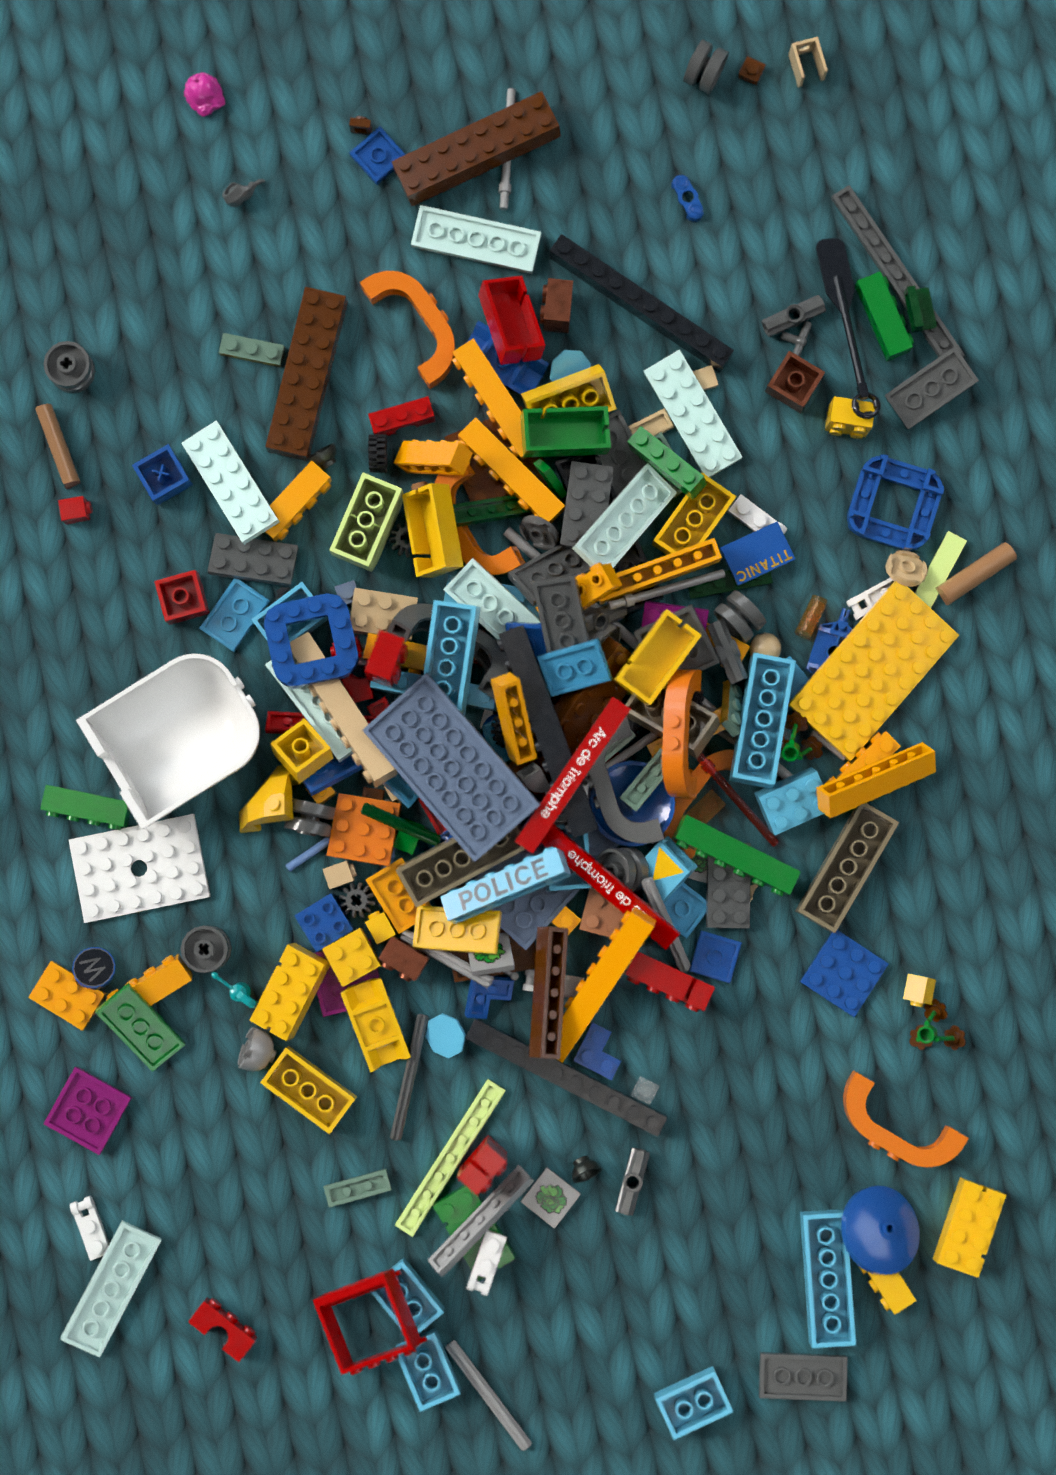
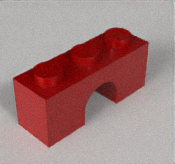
[368,396,435,436]
[330,635,375,703]
[188,1297,258,1362]

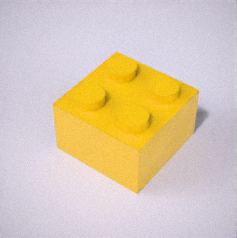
[825,396,875,439]
[270,718,333,784]
[322,928,382,987]

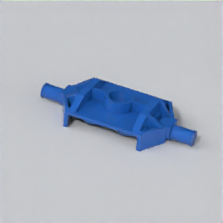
[805,608,852,676]

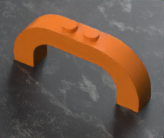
[360,271,455,389]
[435,463,526,575]
[662,669,702,799]
[663,750,734,859]
[843,1071,968,1167]

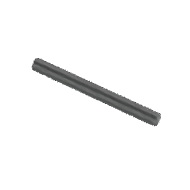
[390,1014,428,1141]

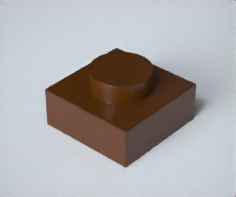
[738,56,766,85]
[349,116,372,135]

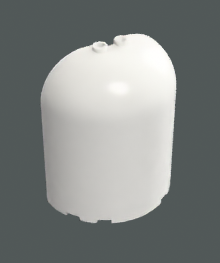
[76,654,260,829]

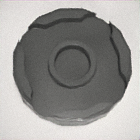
[519,515,560,550]

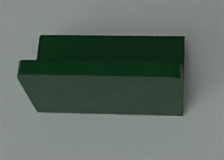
[903,285,937,333]

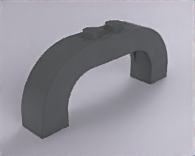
[387,603,510,699]
[587,716,664,843]

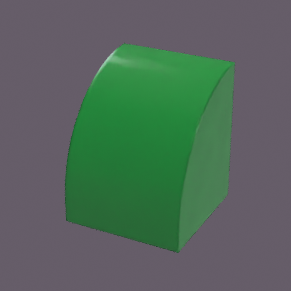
[394,818,425,855]

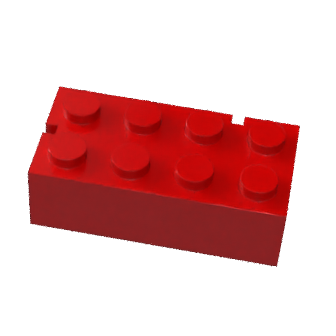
[478,276,546,365]
[365,630,409,688]
[624,951,715,1013]
[457,1134,508,1195]

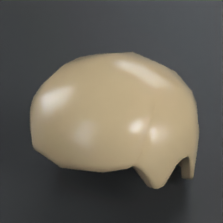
[749,632,781,657]

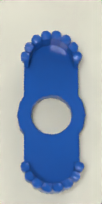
[671,175,704,222]

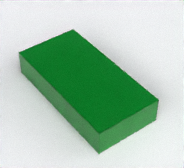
[533,458,567,499]

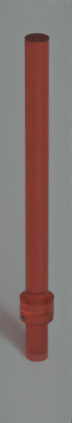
[696,752,779,847]

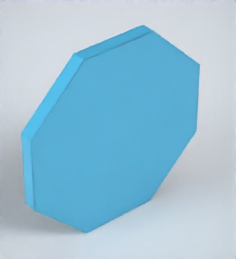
[550,350,591,382]
[425,1013,466,1058]

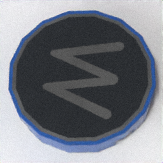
[72,947,116,990]

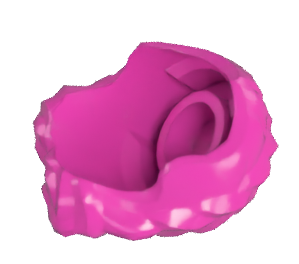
[184,72,225,117]

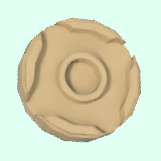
[885,550,928,587]

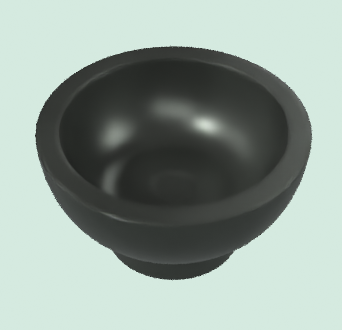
[308,443,336,470]
[572,1156,602,1183]

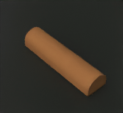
[35,404,80,489]
[936,542,1017,606]

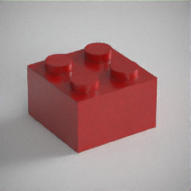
[154,570,210,625]

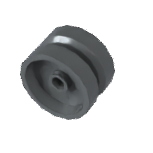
[683,39,729,94]
[44,341,96,393]
[713,590,767,644]
[284,799,336,838]
[596,847,649,893]
[181,925,232,973]

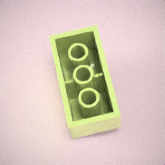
[329,473,404,572]

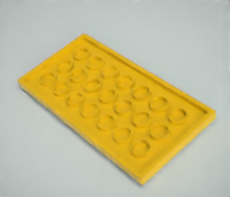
[788,581,959,761]

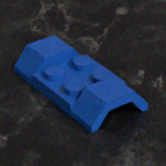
[466,320,549,395]

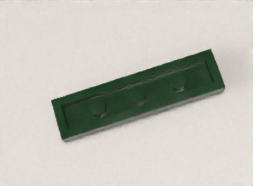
[453,495,532,527]
[686,570,773,600]

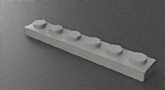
[428,1165,534,1277]

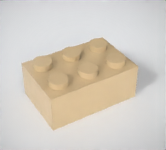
[350,588,418,642]

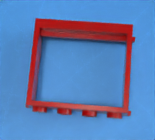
[313,1268,428,1375]

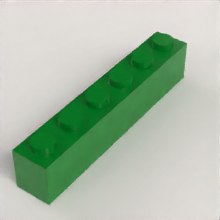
[672,815,801,897]

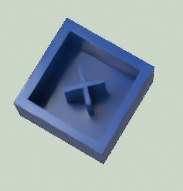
[132,444,193,506]
[294,893,355,952]

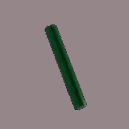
[361,803,441,846]

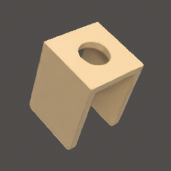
[788,37,828,87]

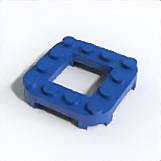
[847,454,944,551]
[264,594,359,689]

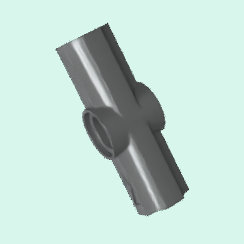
[761,295,826,337]
[584,604,627,633]
[706,619,748,685]
[615,1147,650,1216]

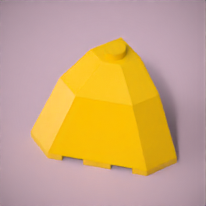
[239,765,300,833]

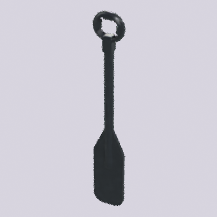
[816,238,881,419]

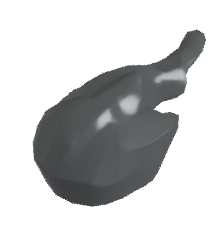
[222,179,266,207]

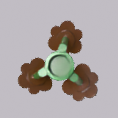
[779,712,823,762]
[909,998,966,1050]

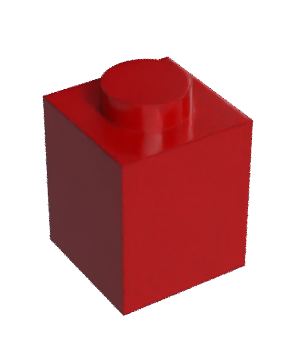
[58,496,93,524]

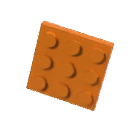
[327,793,402,867]

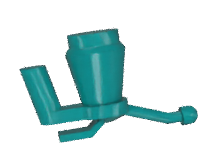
[211,972,259,1009]

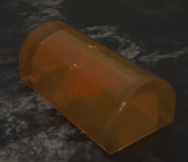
[794,595,827,641]

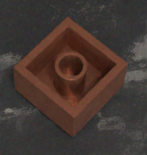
[540,278,573,333]
[765,351,825,413]
[378,936,430,982]

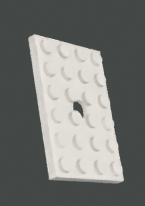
[69,814,211,923]

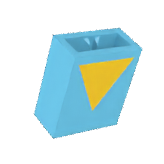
[642,836,698,902]

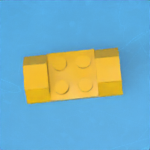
[341,978,411,1072]

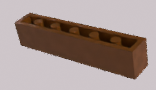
[529,927,568,1059]

